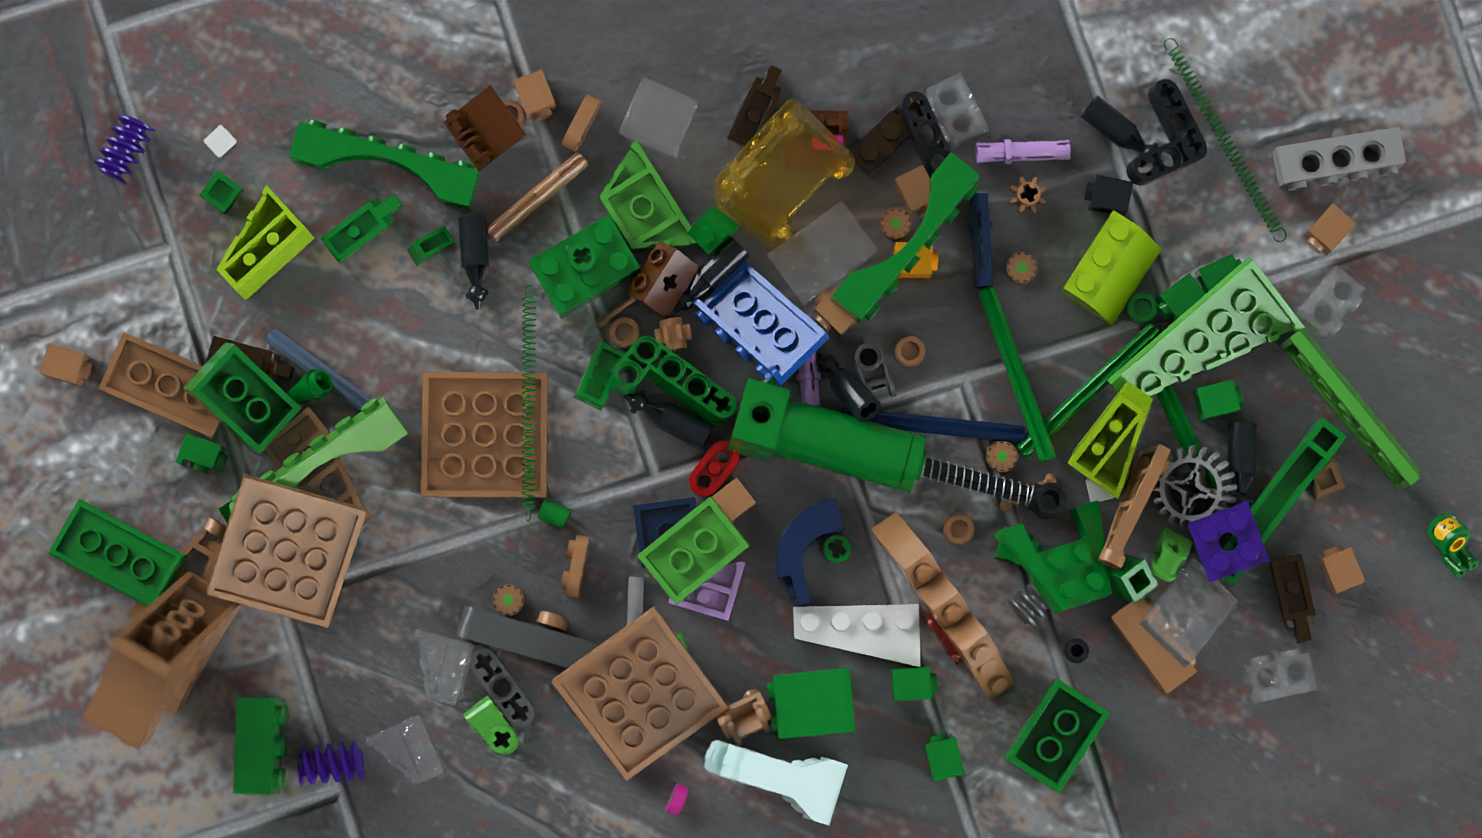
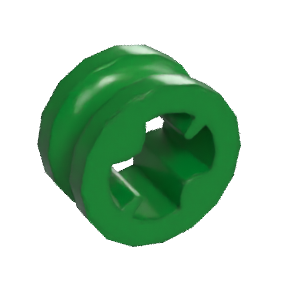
[568,242,597,272]
[823,535,851,564]

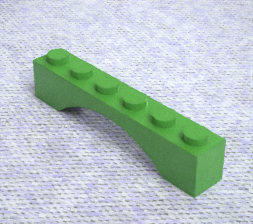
[229,397,408,513]

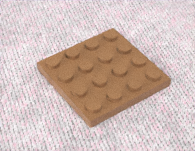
[421,372,548,498]
[206,474,367,628]
[552,606,729,781]

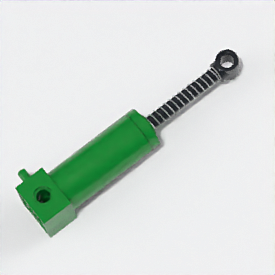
[727,378,1067,520]

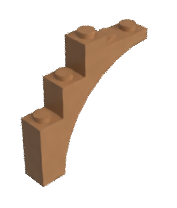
[871,512,1015,701]

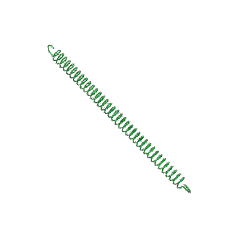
[1164,38,1287,242]
[522,285,536,521]

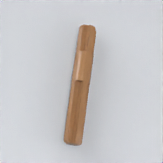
[487,152,588,242]

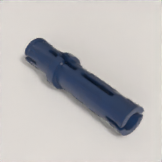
[968,193,994,288]

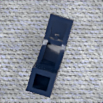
[776,499,844,607]

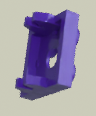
[1187,501,1270,583]

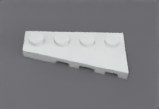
[793,604,920,667]

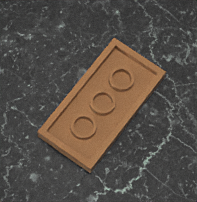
[98,332,221,439]

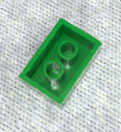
[528,214,641,319]
[183,342,301,454]
[1003,678,1111,793]
[233,697,289,795]

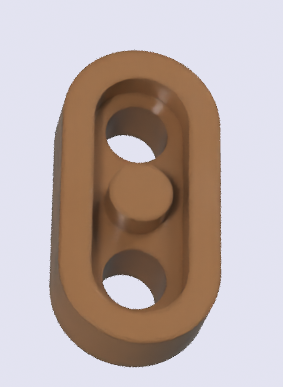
[561,535,589,598]

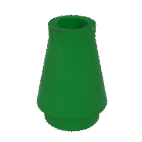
[288,369,333,405]

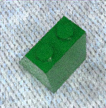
[767,668,856,739]

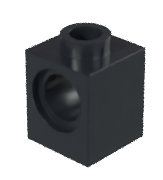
[1084,175,1133,216]

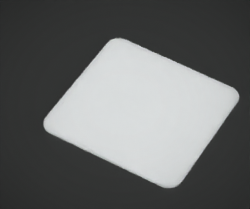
[204,125,237,158]
[1086,478,1114,502]

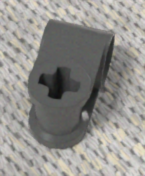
[853,343,897,399]

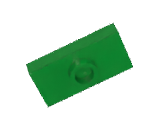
[573,341,626,411]

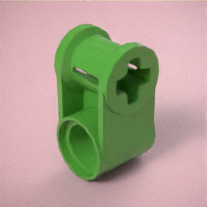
[1150,527,1194,582]
[463,695,519,755]

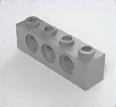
[1272,127,1406,191]

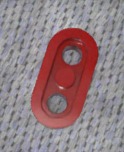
[689,441,740,498]

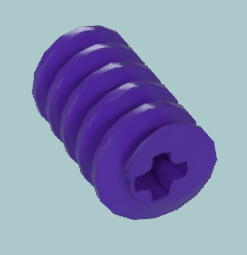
[94,115,156,185]
[297,741,365,786]

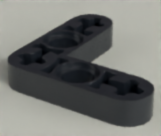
[1126,79,1207,186]

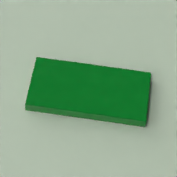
[48,499,187,607]

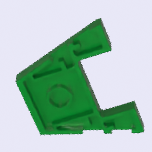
[994,500,1112,613]

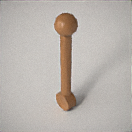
[596,297,635,328]
[999,473,1057,512]

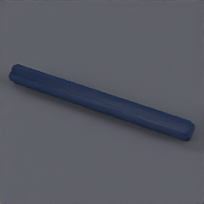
[840,407,1025,443]

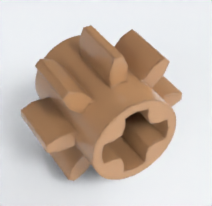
[1009,176,1047,215]
[654,317,693,352]

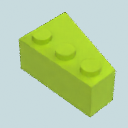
[216,185,315,300]
[1067,381,1153,499]

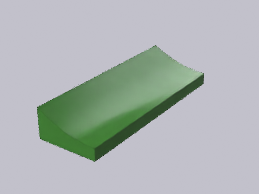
[1279,328,1422,490]

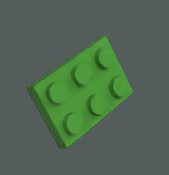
[637,496,751,605]

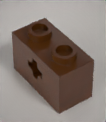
[626,241,700,319]

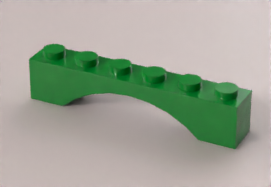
[289,119,481,211]
[831,152,980,324]
[1204,417,1347,588]

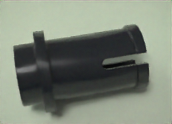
[1063,638,1089,663]

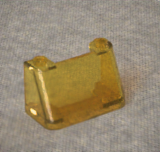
[713,98,856,250]

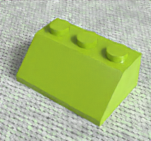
[1060,210,1162,326]

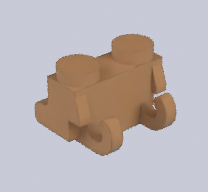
[716,689,772,747]

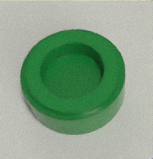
[1126,292,1158,325]

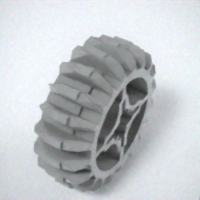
[1152,445,1237,529]

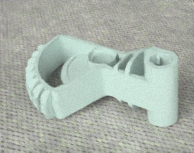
[704,740,848,825]

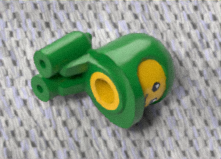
[1427,513,1479,578]

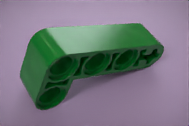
[610,336,737,426]

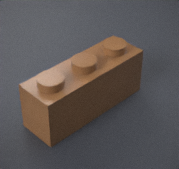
[1107,597,1197,694]

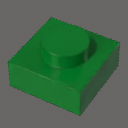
[199,170,244,215]

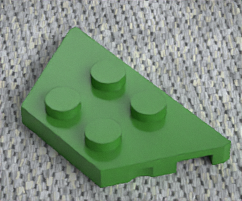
[599,141,697,251]

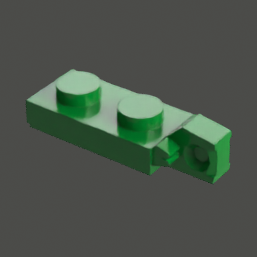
[320,194,403,264]

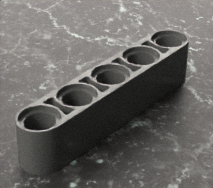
[456,606,601,668]

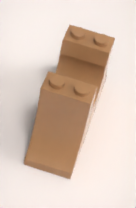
[83,571,242,750]

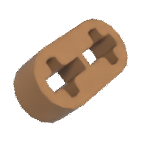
[562,94,602,152]

